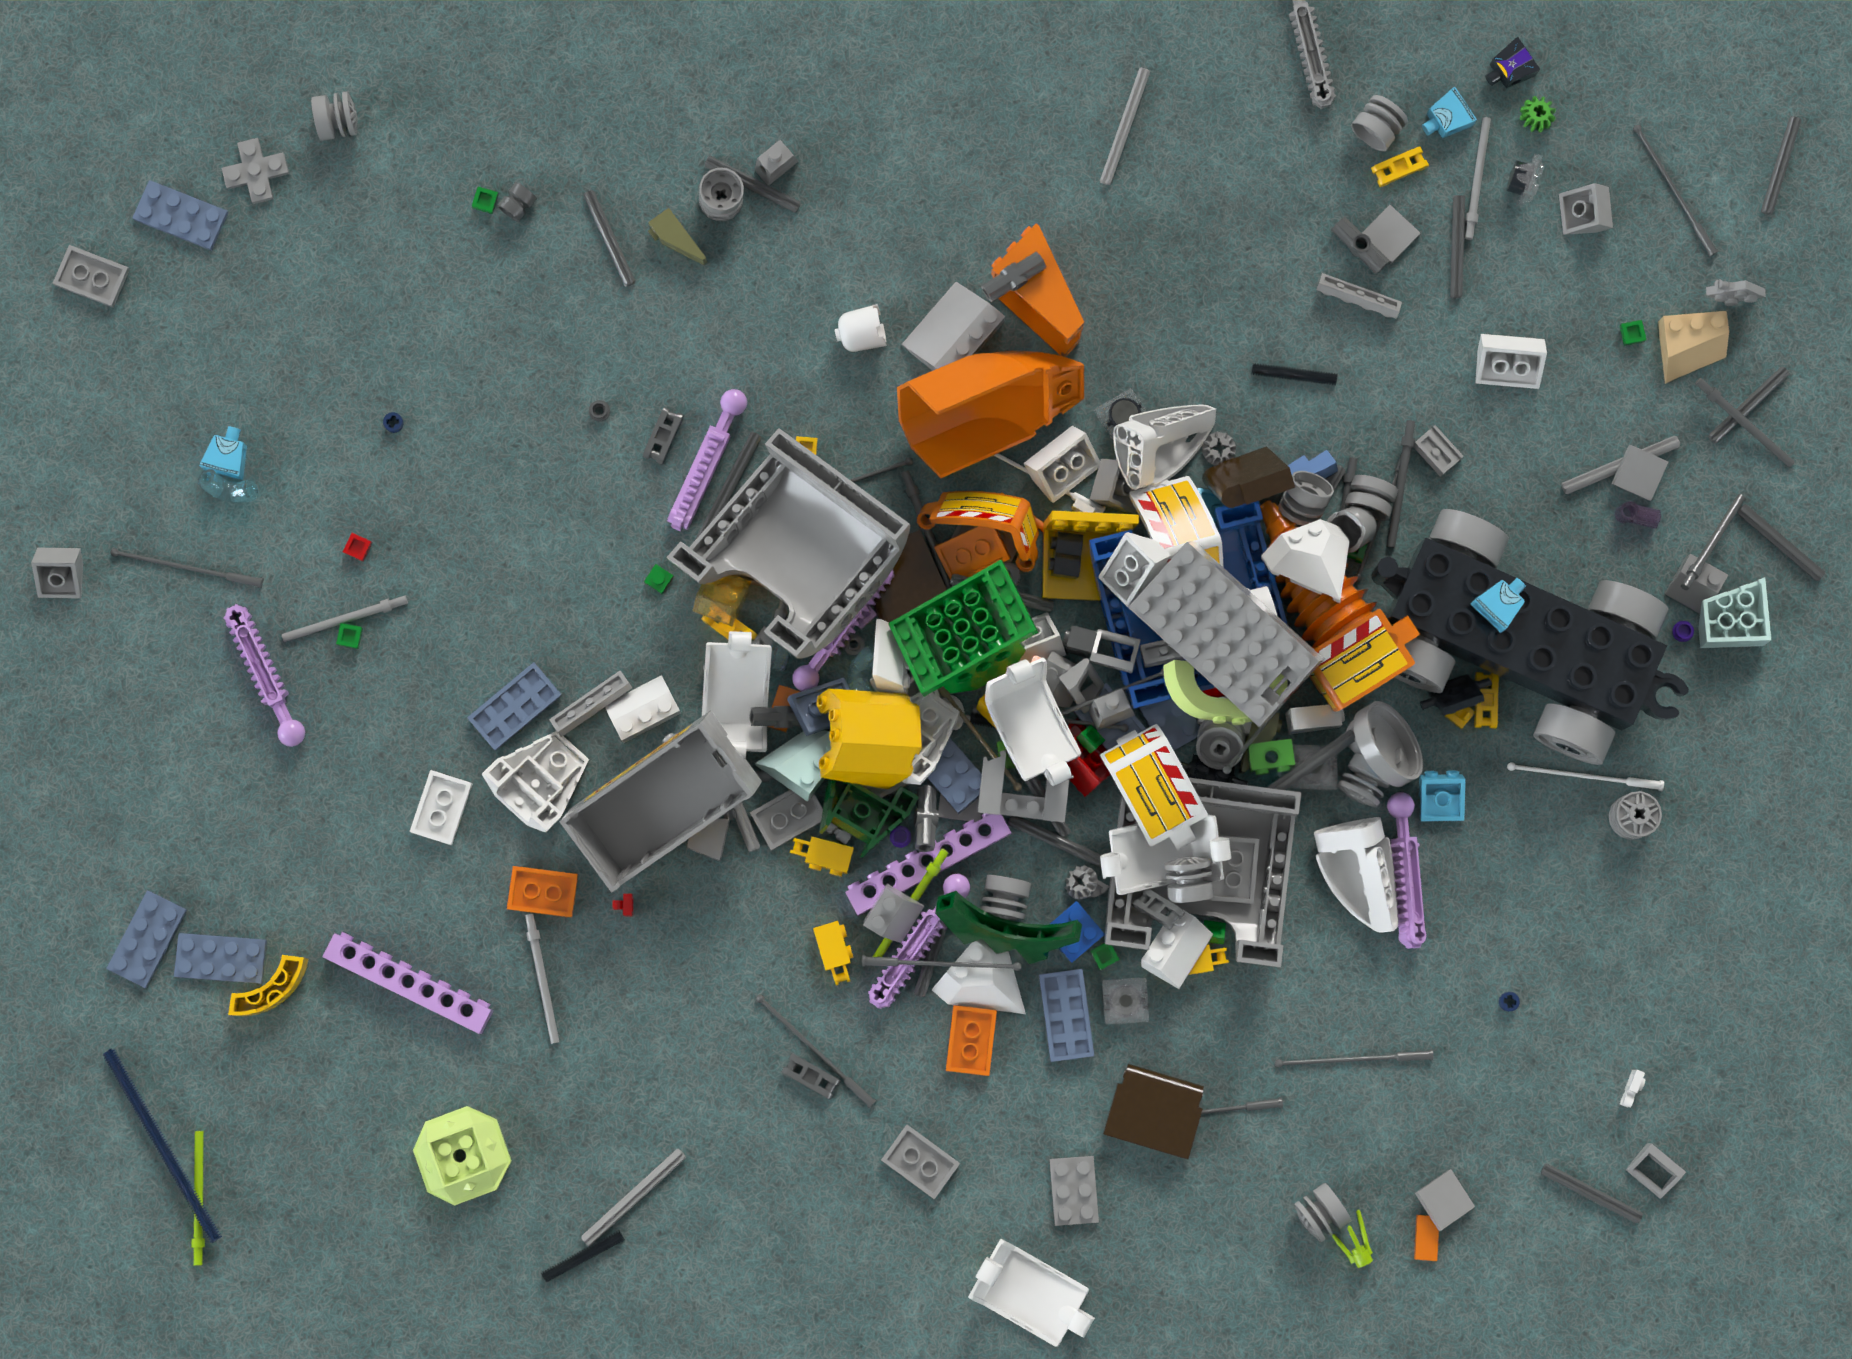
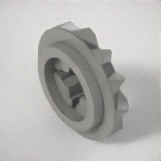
[1202,431,1236,465]
[1064,865,1098,900]

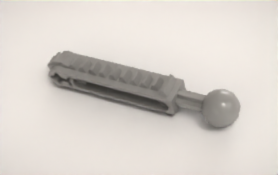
[1289,0,1336,109]

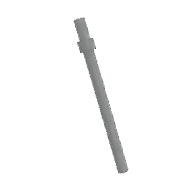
[1465,117,1491,240]
[282,595,408,642]
[525,914,559,1044]

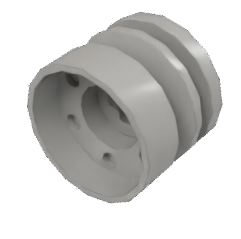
[311,91,358,141]
[1351,95,1408,151]
[699,168,744,221]
[1278,471,1334,526]
[1337,753,1390,808]
[1609,791,1662,840]
[1164,856,1214,903]
[980,875,1032,921]
[1294,1183,1352,1242]

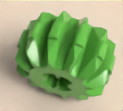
[1520,96,1556,133]

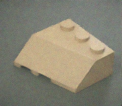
[1658,311,1729,384]

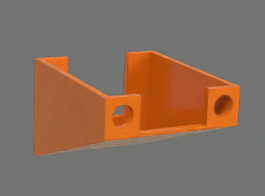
[991,223,1084,357]

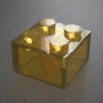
[692,574,751,626]

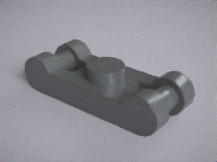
[643,407,684,465]
[1132,889,1185,930]
[781,1053,841,1100]

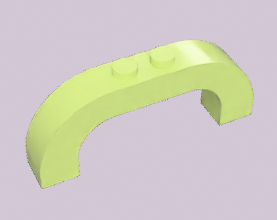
[1163,660,1287,725]

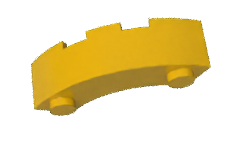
[228,955,309,1016]

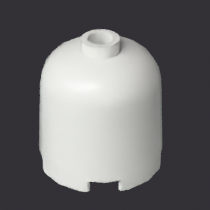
[835,304,887,352]

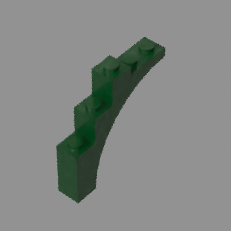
[935,891,1082,964]

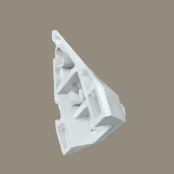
[1261,519,1349,603]
[932,939,1026,1014]

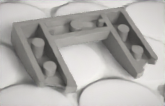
[977,750,1070,823]

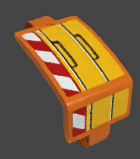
[917,491,1039,572]
[1309,609,1420,712]

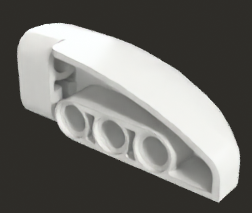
[1113,405,1216,490]
[1314,817,1398,932]

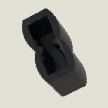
[1048,532,1083,579]

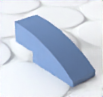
[1288,450,1338,479]

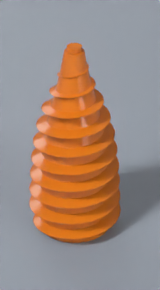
[1260,500,1386,649]

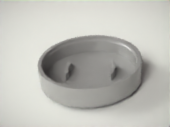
[1353,701,1423,787]

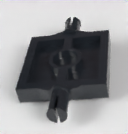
[1420,674,1492,716]
[1179,754,1248,785]

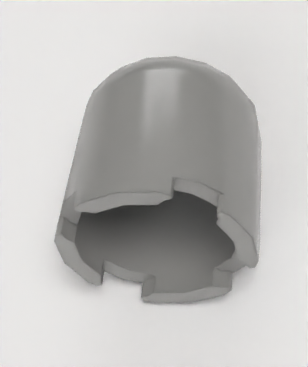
[1326,506,1377,553]

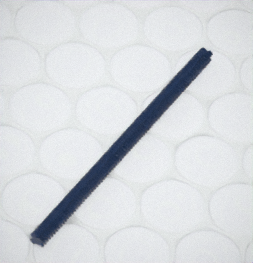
[103,1048,222,1243]

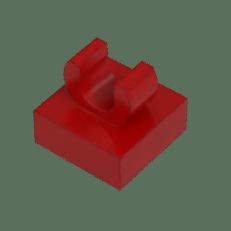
[612,894,634,917]

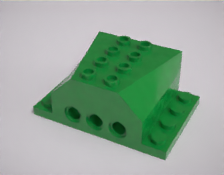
[888,560,1039,697]

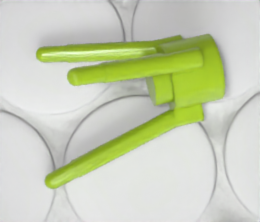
[1332,1210,1373,1268]

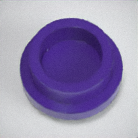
[1672,621,1694,642]
[890,826,911,848]

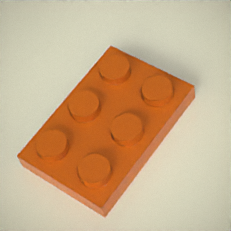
[934,526,1011,580]
[507,866,578,918]
[946,1005,997,1076]

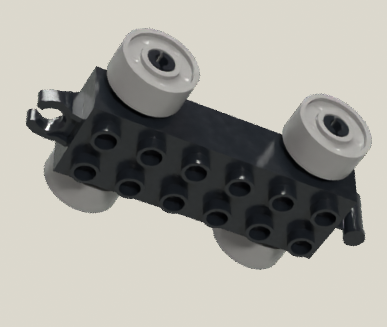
[1371,509,1689,765]

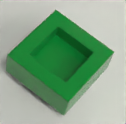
[472,187,499,214]
[1620,320,1646,346]
[644,564,674,594]
[336,623,363,649]
[1076,725,1106,754]
[1203,920,1226,944]
[1090,943,1120,970]

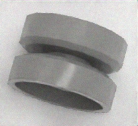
[1344,475,1398,521]
[1196,720,1245,769]

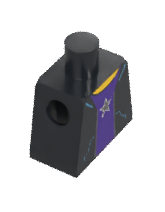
[1485,37,1540,88]

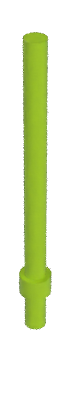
[872,849,949,957]
[191,1131,205,1265]

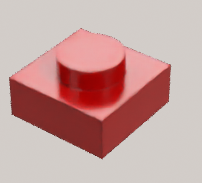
[343,533,372,562]

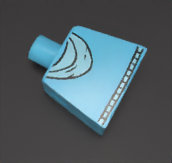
[1422,87,1477,138]
[199,426,247,480]
[1471,578,1526,633]

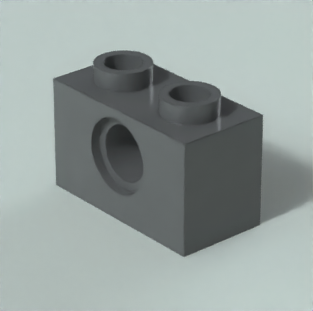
[1062,625,1097,658]

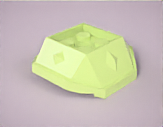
[413,1106,512,1205]

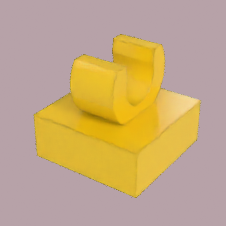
[1445,707,1475,729]

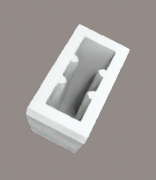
[1285,705,1345,735]

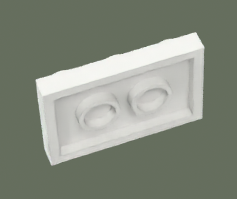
[410,770,473,845]

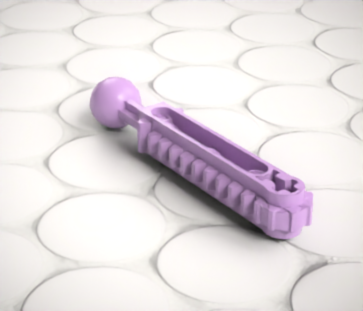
[667,389,747,531]
[792,569,895,691]
[224,604,305,747]
[1387,792,1426,949]
[868,874,970,1009]

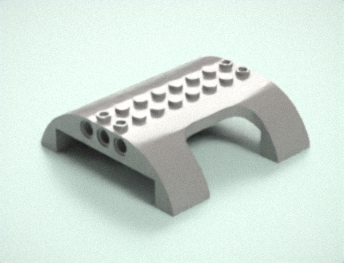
[667,428,910,658]
[1105,778,1301,967]

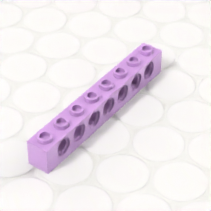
[845,813,1011,916]
[322,932,493,1034]

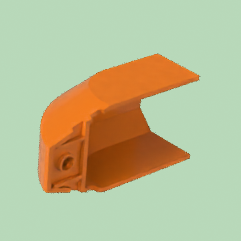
[897,351,1084,478]

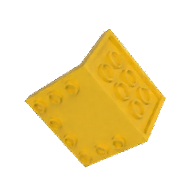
[1042,511,1139,601]

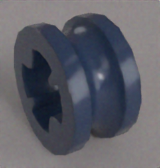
[383,412,404,433]
[1499,992,1520,1012]

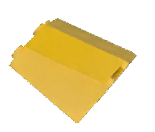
[816,689,922,789]

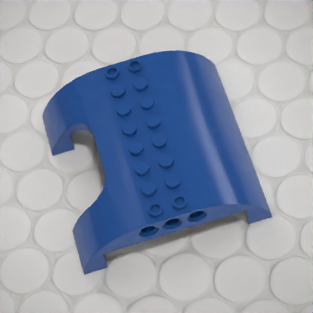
[1089,501,1288,708]

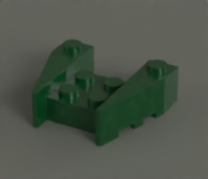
[819,779,919,858]

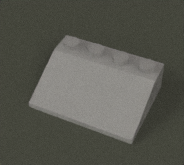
[901,282,1005,371]

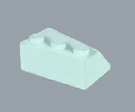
[1698,578,1771,648]
[755,730,831,802]

